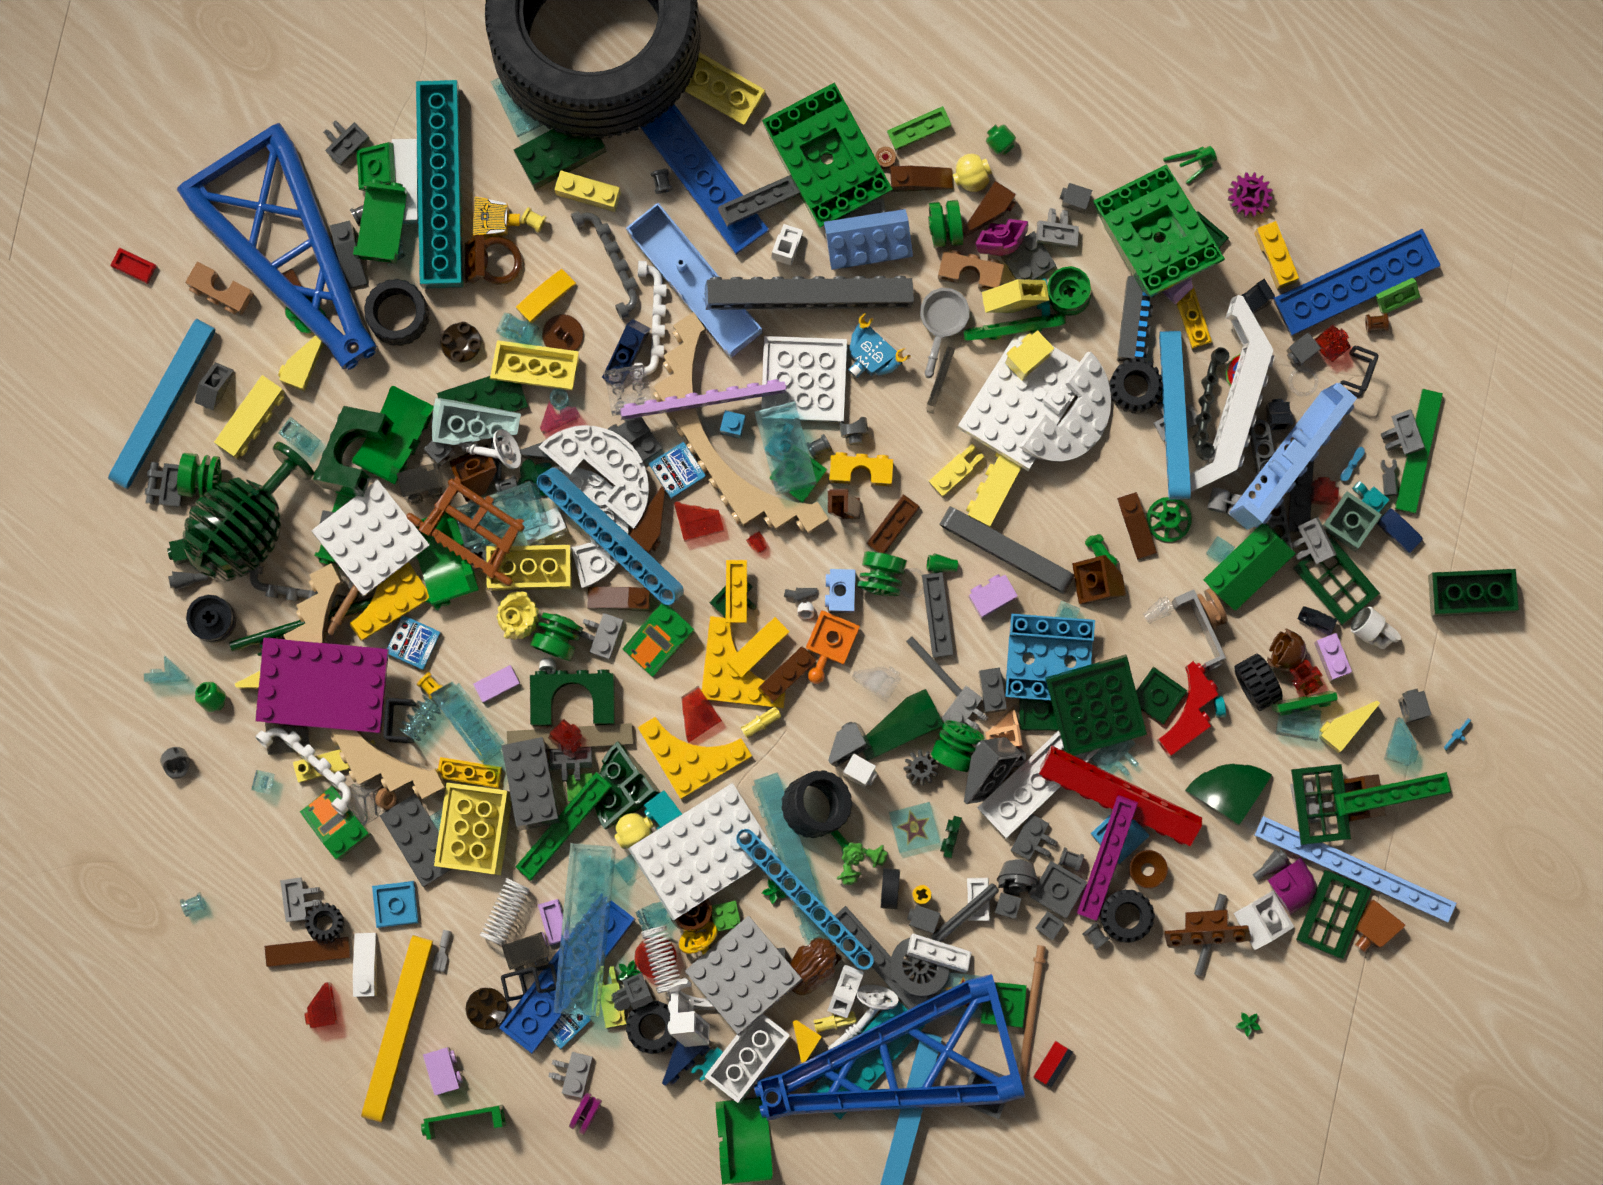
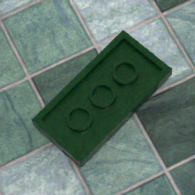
[437,376,528,412]

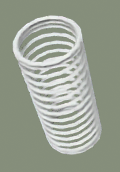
[480,878,530,946]
[641,925,680,994]

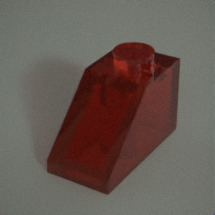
[304,982,338,1029]

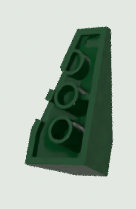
[863,689,943,761]

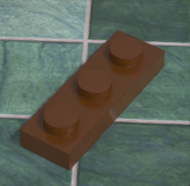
[758,646,817,704]

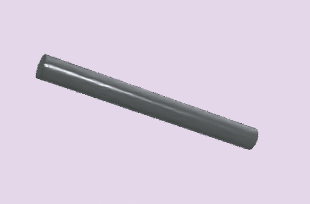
[906,636,962,696]
[1194,894,1227,976]

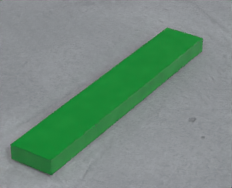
[1395,389,1443,514]
[515,772,613,881]
[1335,772,1451,816]

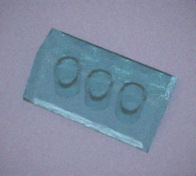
[430,681,504,764]

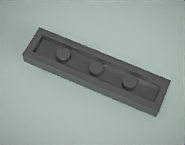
[718,175,799,227]
[922,572,953,658]

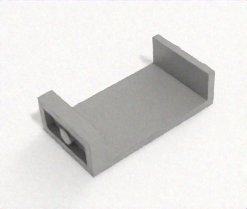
[1171,589,1226,671]

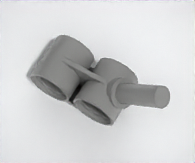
[1207,488,1242,517]

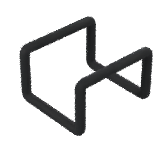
[1340,345,1379,397]
[384,698,417,743]
[501,964,559,1001]

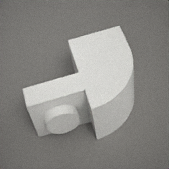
[771,224,803,266]
[827,965,864,1018]

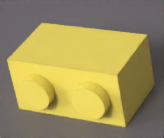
[1005,330,1055,381]

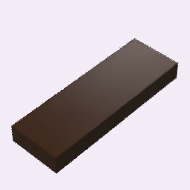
[866,494,920,554]

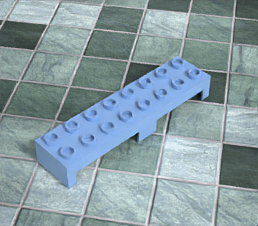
[626,203,763,359]
[1229,383,1357,530]

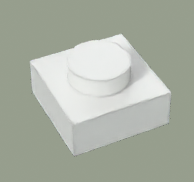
[1042,384,1072,414]

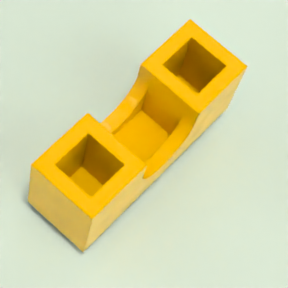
[1254,221,1299,290]
[829,452,893,487]

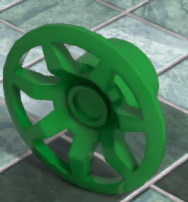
[1146,497,1192,542]

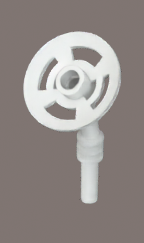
[456,429,521,469]
[827,985,898,1049]

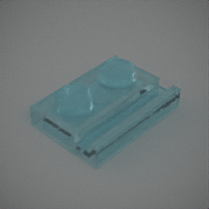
[1276,709,1322,742]

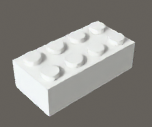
[705,1014,792,1104]

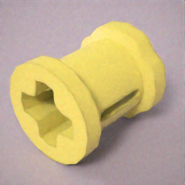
[520,207,547,233]

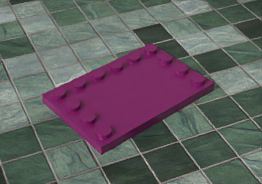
[255,638,389,733]

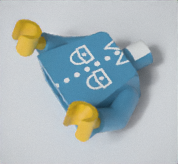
[848,313,911,378]

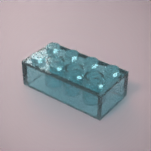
[755,401,816,495]
[455,481,549,550]

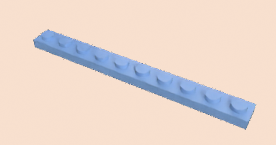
[1254,816,1457,922]

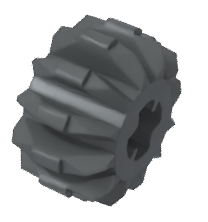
[903,750,939,786]

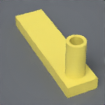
[293,740,376,783]

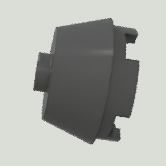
[997,859,1039,896]

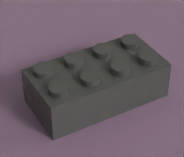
[501,737,560,831]

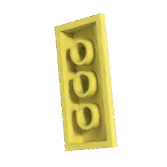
[685,52,766,125]
[490,340,579,391]

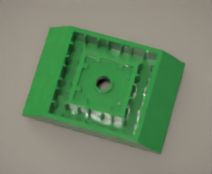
[762,82,893,228]
[1093,164,1225,297]

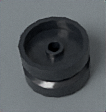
[186,594,236,643]

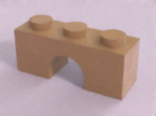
[938,250,1004,290]
[185,261,254,315]

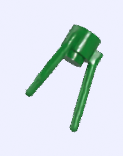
[1163,146,1217,184]

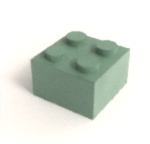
[1322,491,1382,551]

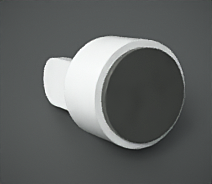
[1351,607,1401,649]

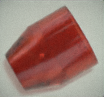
[746,531,767,553]

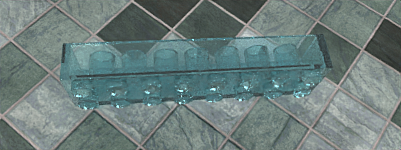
[553,843,616,1018]

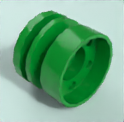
[1047,266,1091,316]
[177,453,222,497]
[857,551,907,597]
[530,612,584,661]
[931,720,985,772]

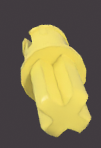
[741,707,781,739]
[814,1011,856,1033]

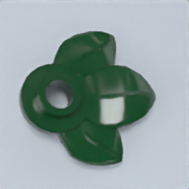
[517,458,552,496]

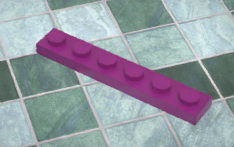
[1077,795,1138,921]

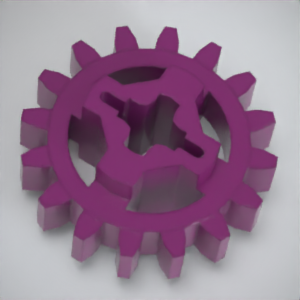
[1228,172,1273,218]

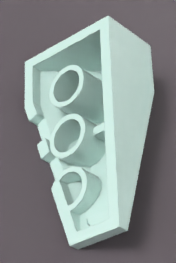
[432,398,521,445]

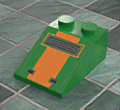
[622,603,695,677]
[300,785,371,861]

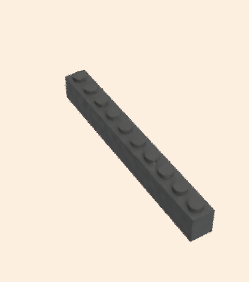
[705,276,914,310]

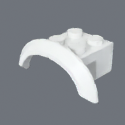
[667,978,717,1047]

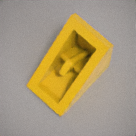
[793,1020,822,1063]

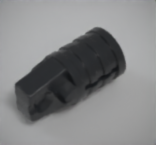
[1297,606,1338,636]

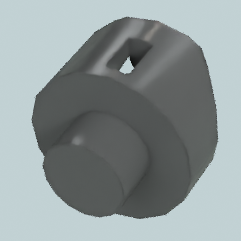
[839,417,869,445]
[160,747,190,779]

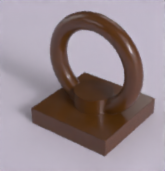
[465,235,522,285]

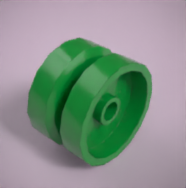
[928,200,963,248]

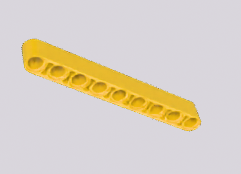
[361,935,433,1123]

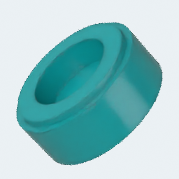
[1214,696,1226,718]

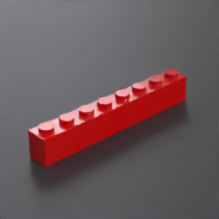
[1039,745,1202,846]

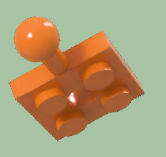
[805,610,860,684]

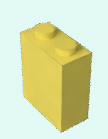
[982,279,1049,313]

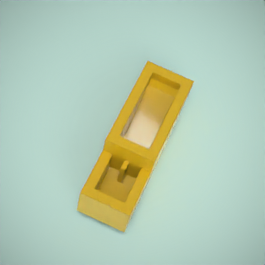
[516,269,576,324]
[727,617,790,678]

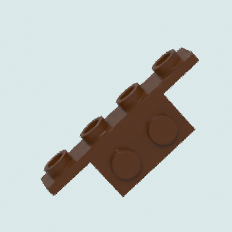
[1164,910,1251,947]

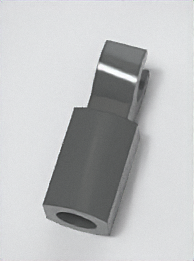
[1380,459,1398,496]

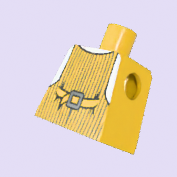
[473,197,521,239]

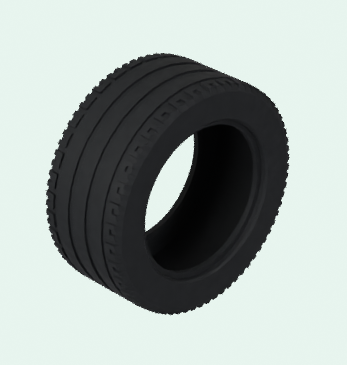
[485,0,701,139]

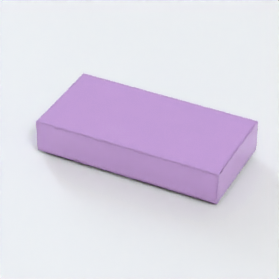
[473,665,520,703]
[538,899,569,945]

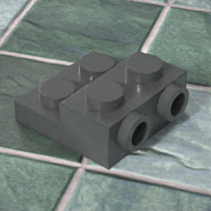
[608,417,662,462]

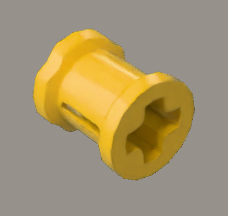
[416,672,444,700]
[912,885,931,904]

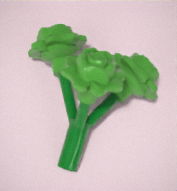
[831,830,888,885]

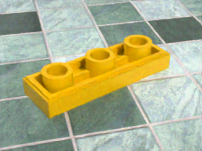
[1176,284,1212,349]
[438,757,502,788]

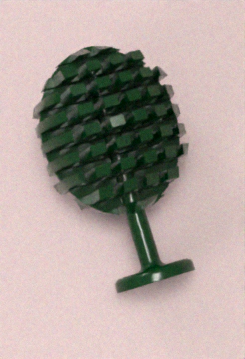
[183,442,315,582]

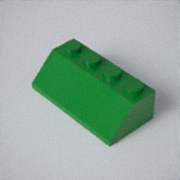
[1203,523,1296,611]

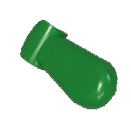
[1085,534,1119,567]

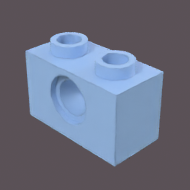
[825,569,855,613]

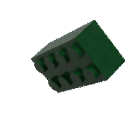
[513,129,607,190]
[1428,569,1519,617]

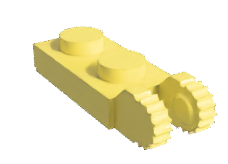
[929,444,984,497]
[596,966,627,1028]

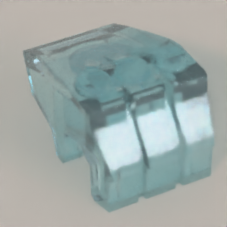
[635,902,671,931]

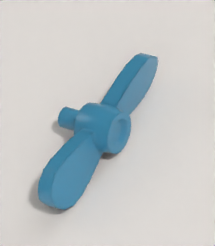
[1340,447,1365,481]
[1444,718,1471,751]

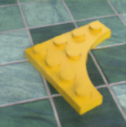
[350,562,429,642]
[701,616,786,709]
[637,717,752,799]

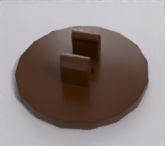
[542,314,583,351]

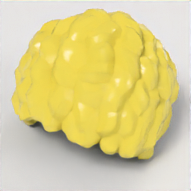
[496,591,539,640]

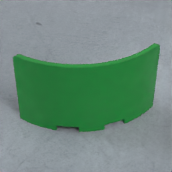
[352,386,434,484]
[413,513,479,605]
[715,1097,773,1185]

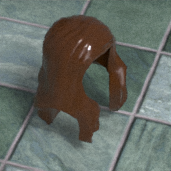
[790,937,842,996]

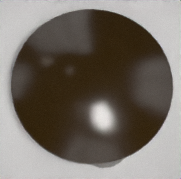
[440,321,482,363]
[465,988,508,1030]

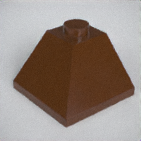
[449,445,497,502]
[1072,555,1126,604]

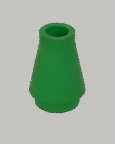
[926,553,958,573]

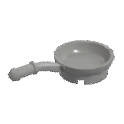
[920,288,969,378]

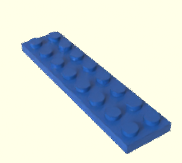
[640,104,769,255]
[1273,229,1441,336]
[499,894,636,1054]

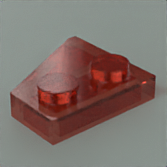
[674,502,724,542]
[681,686,722,743]

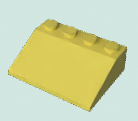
[434,783,512,876]

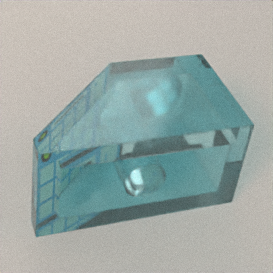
[1384,717,1418,766]

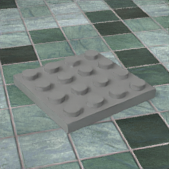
[685,916,803,1035]

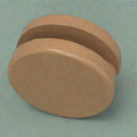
[1197,588,1228,630]

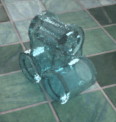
[495,313,539,345]

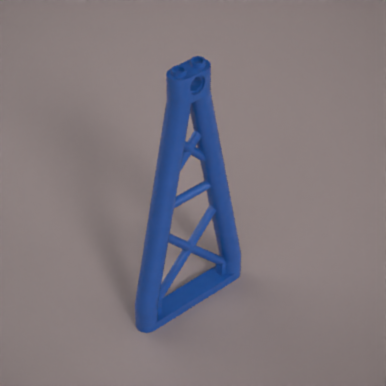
[177,123,377,370]
[754,974,1025,1121]

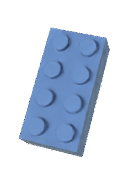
[824,209,913,270]

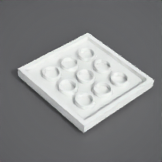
[761,336,847,422]
[311,480,429,597]

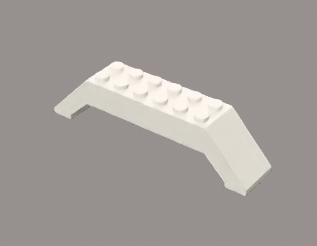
[1190,295,1275,492]

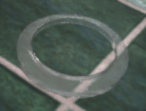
[1288,367,1319,397]
[897,568,924,598]

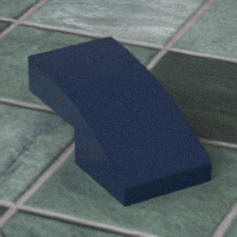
[1377,508,1424,553]

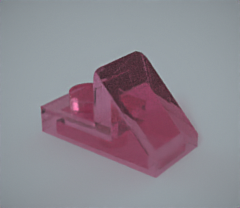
[540,401,580,435]

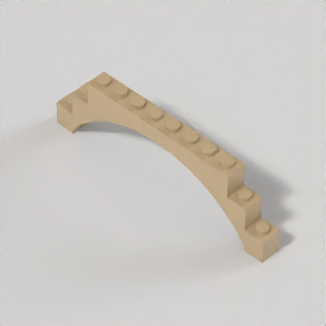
[653,312,829,534]
[284,563,446,799]

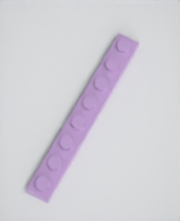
[620,379,786,420]

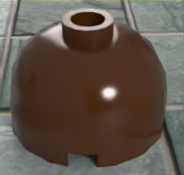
[1267,628,1307,672]
[670,898,712,932]

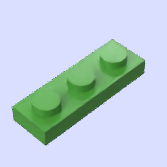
[887,106,952,151]

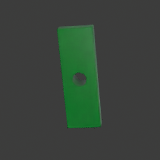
[1271,691,1338,716]

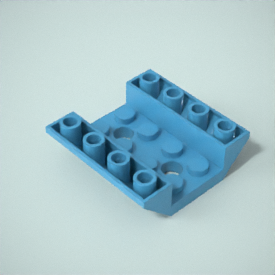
[1005,614,1095,701]

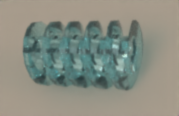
[398,694,442,741]

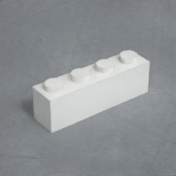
[392,139,419,224]

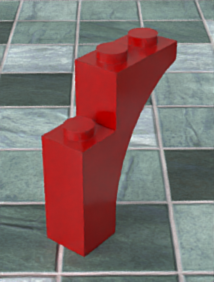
[1156,661,1219,757]

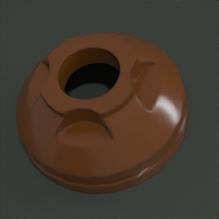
[1129,850,1168,888]

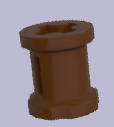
[1365,313,1389,333]

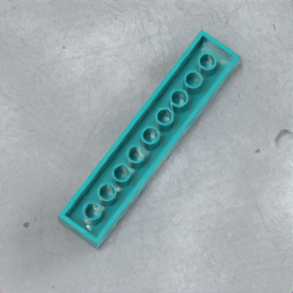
[416,80,464,289]

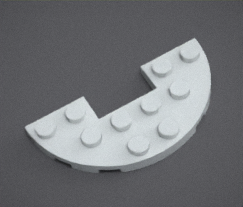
[1019,352,1111,462]
[539,425,649,529]
[554,467,629,589]

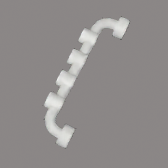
[633,261,666,379]
[255,728,351,816]

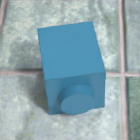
[720,410,746,439]

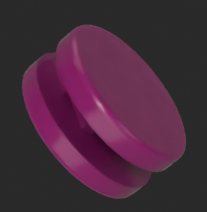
[569,1093,602,1135]

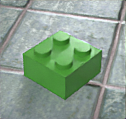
[567,773,593,802]
[711,901,740,932]

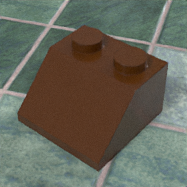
[1331,774,1386,822]

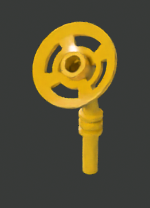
[679,921,717,955]

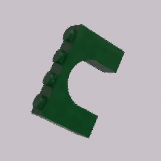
[313,406,394,497]
[530,669,615,726]

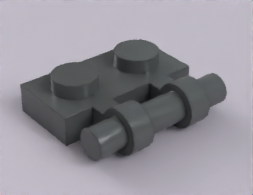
[144,462,182,507]

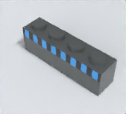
[1117,276,1154,361]

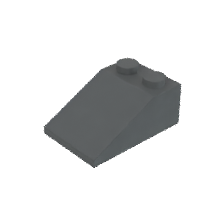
[964,737,1022,804]

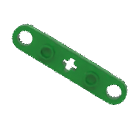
[963,313,1066,340]

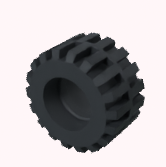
[1109,358,1163,413]
[1234,653,1283,711]
[1100,889,1155,943]
[626,1001,676,1054]

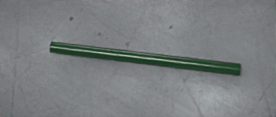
[229,597,373,652]

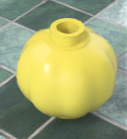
[953,154,992,192]
[614,813,654,849]

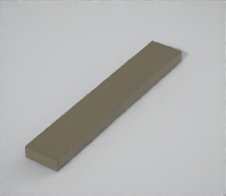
[507,723,633,750]

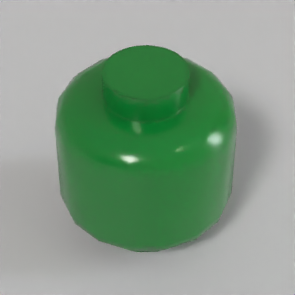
[986,124,1016,155]
[195,682,226,713]

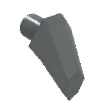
[784,587,817,603]

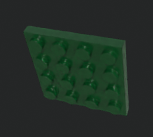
[1045,654,1147,756]

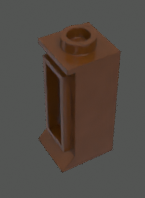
[828,489,860,519]

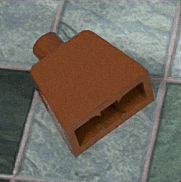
[1355,900,1405,953]

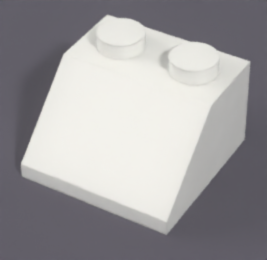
[1233,891,1294,950]

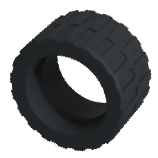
[364,279,430,346]
[781,770,852,838]

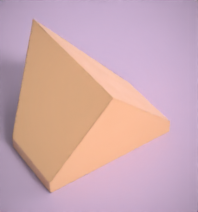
[985,706,1022,748]

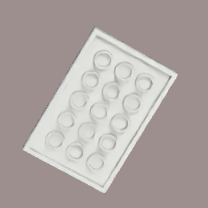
[957,331,1079,471]
[628,783,777,920]

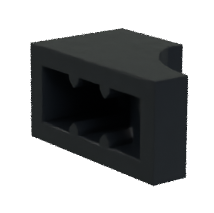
[1241,278,1275,314]
[1266,399,1293,430]

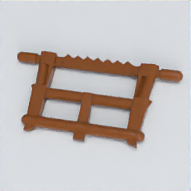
[406,476,525,586]

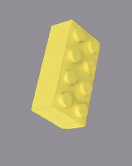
[486,545,572,591]

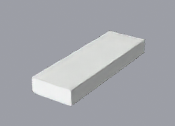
[907,934,972,973]

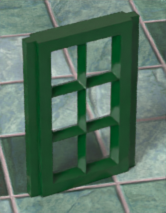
[1293,536,1380,625]
[1291,764,1351,845]
[1296,870,1372,960]

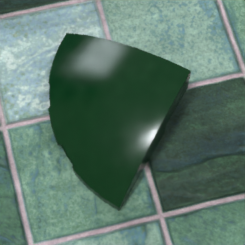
[595,741,660,829]
[1185,764,1272,826]

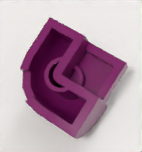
[976,219,1029,256]
[1267,857,1316,916]

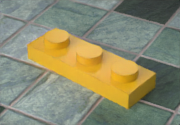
[726,560,747,623]

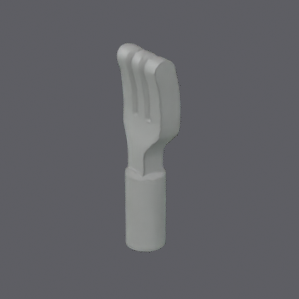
[432,930,451,972]

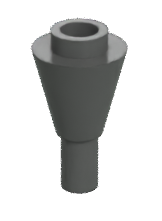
[168,571,208,592]
[1252,849,1289,881]

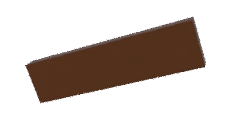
[264,937,351,967]

